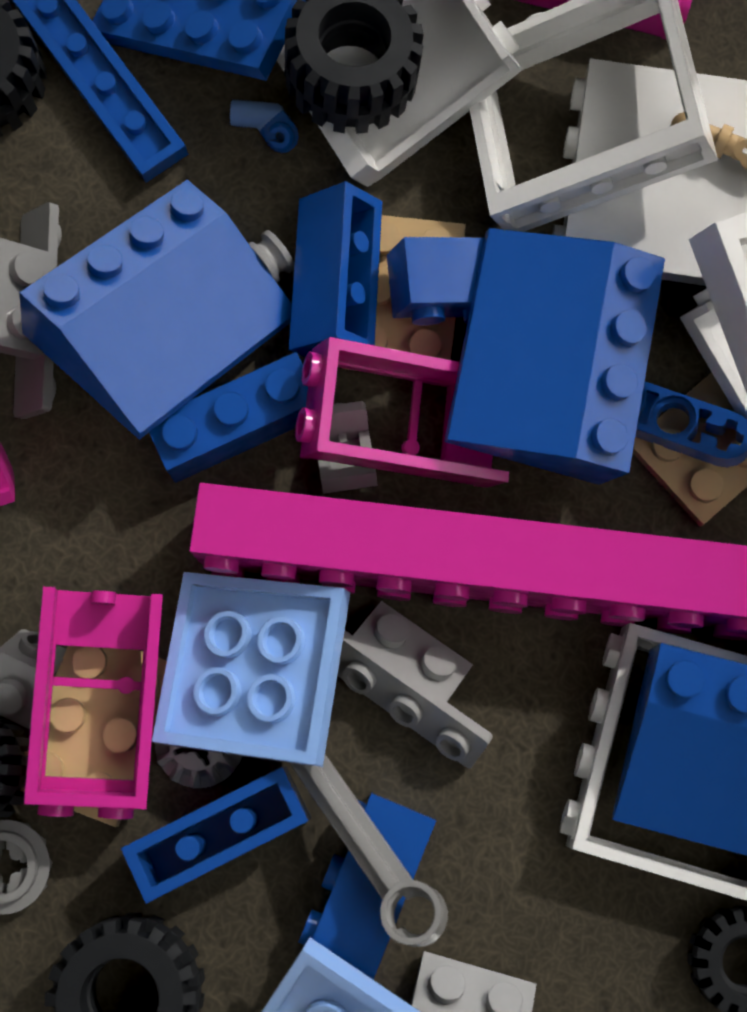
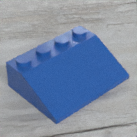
[19,180,292,440]
[444,228,665,485]
[611,643,747,856]

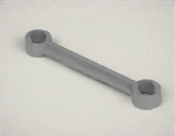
[289,754,448,947]

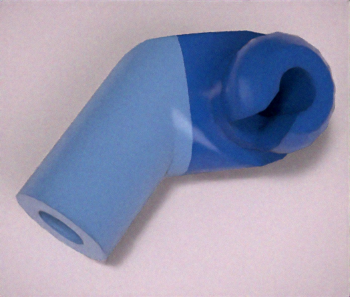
[230,99,298,153]

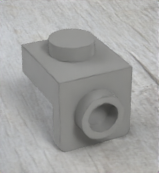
[318,401,378,494]
[0,629,66,729]

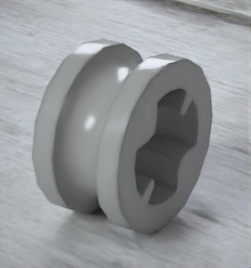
[248,230,295,283]

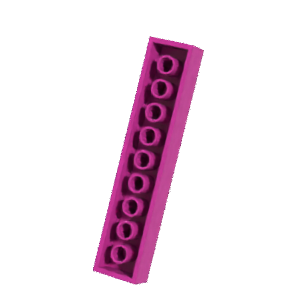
[190,483,747,640]

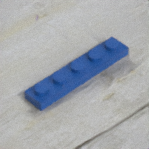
[10,0,188,183]

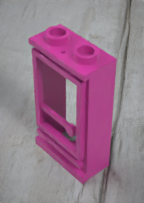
[295,337,509,488]
[24,586,163,819]

